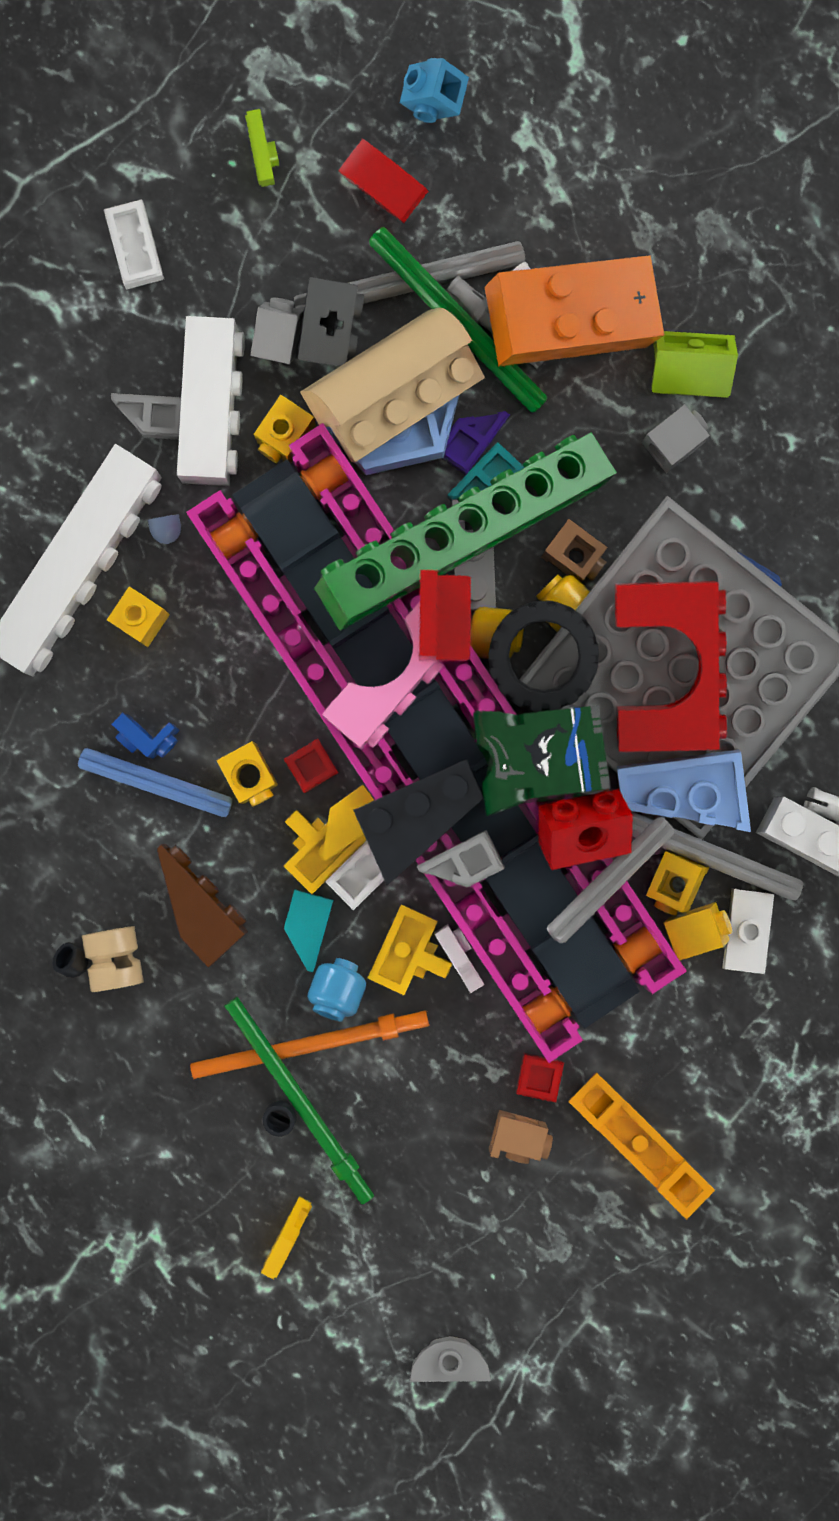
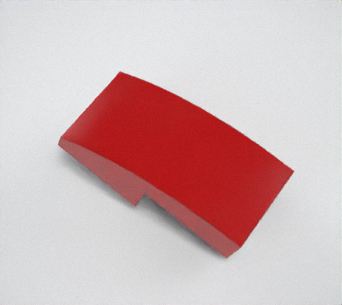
[338,139,428,223]

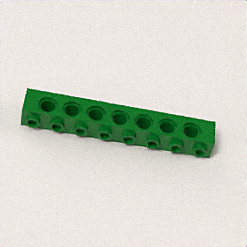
[314,432,617,631]

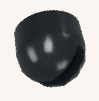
[52,942,89,978]
[262,1100,297,1137]

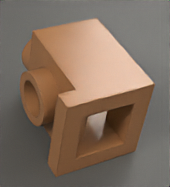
[541,519,608,583]
[489,1110,553,1164]

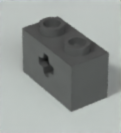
[297,277,364,367]

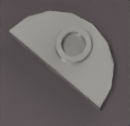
[410,1336,491,1382]

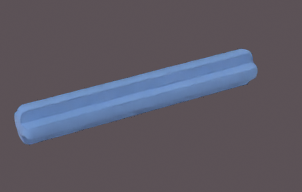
[78,748,232,817]

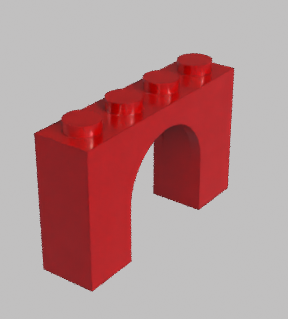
[615,581,727,752]

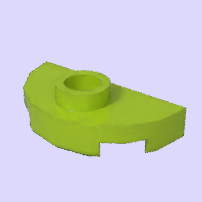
[245,109,280,187]

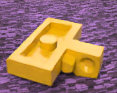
[284,810,366,894]
[368,904,452,995]

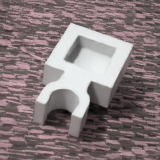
[434,924,484,993]

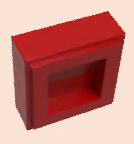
[284,739,339,793]
[516,1053,564,1103]

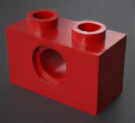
[539,789,633,870]

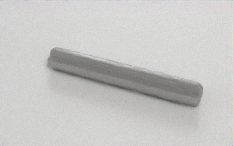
[547,817,674,943]

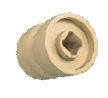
[82,926,144,992]

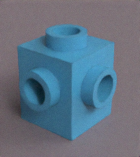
[399,58,469,123]

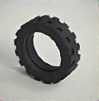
[489,601,599,712]

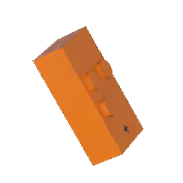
[484,255,664,367]

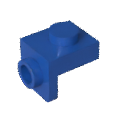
[112,712,180,759]

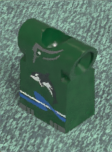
[473,705,610,816]

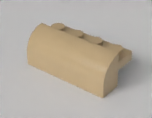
[300,308,485,462]

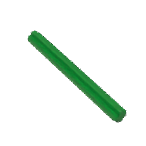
[369,227,547,413]

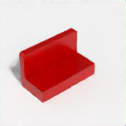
[419,570,471,661]

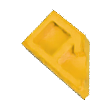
[322,785,374,861]
[261,1196,312,1280]

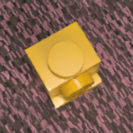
[646,851,710,916]

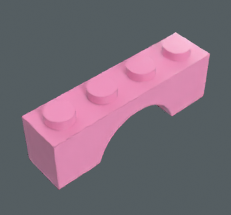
[322,602,444,750]

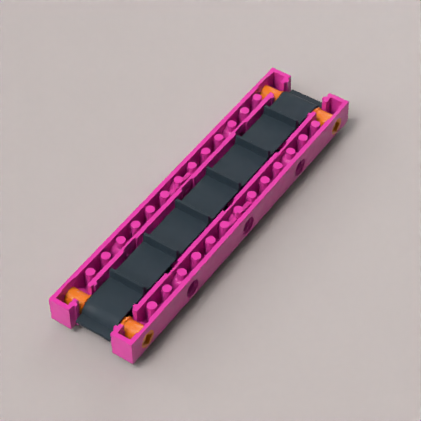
[186,423,687,1063]

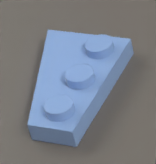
[617,749,751,832]

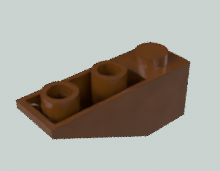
[157,844,248,967]

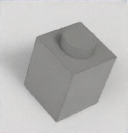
[250,298,304,364]
[642,404,710,474]

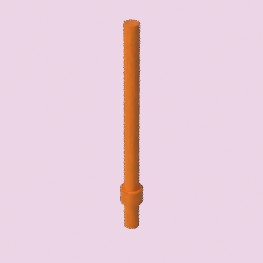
[190,1010,429,1079]

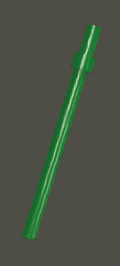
[224,997,374,1205]

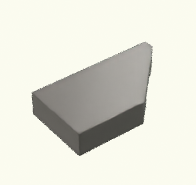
[111,393,181,440]
[417,830,505,887]

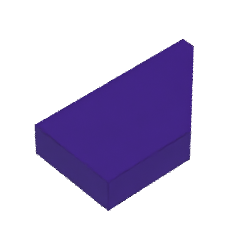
[441,411,510,476]

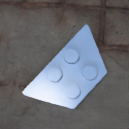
[326,395,459,475]

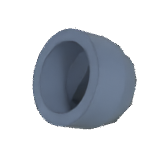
[147,514,181,544]

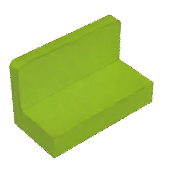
[651,331,738,397]

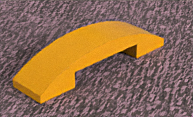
[568,1072,715,1220]

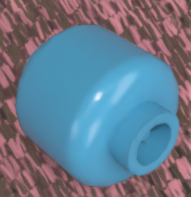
[307,958,366,1022]

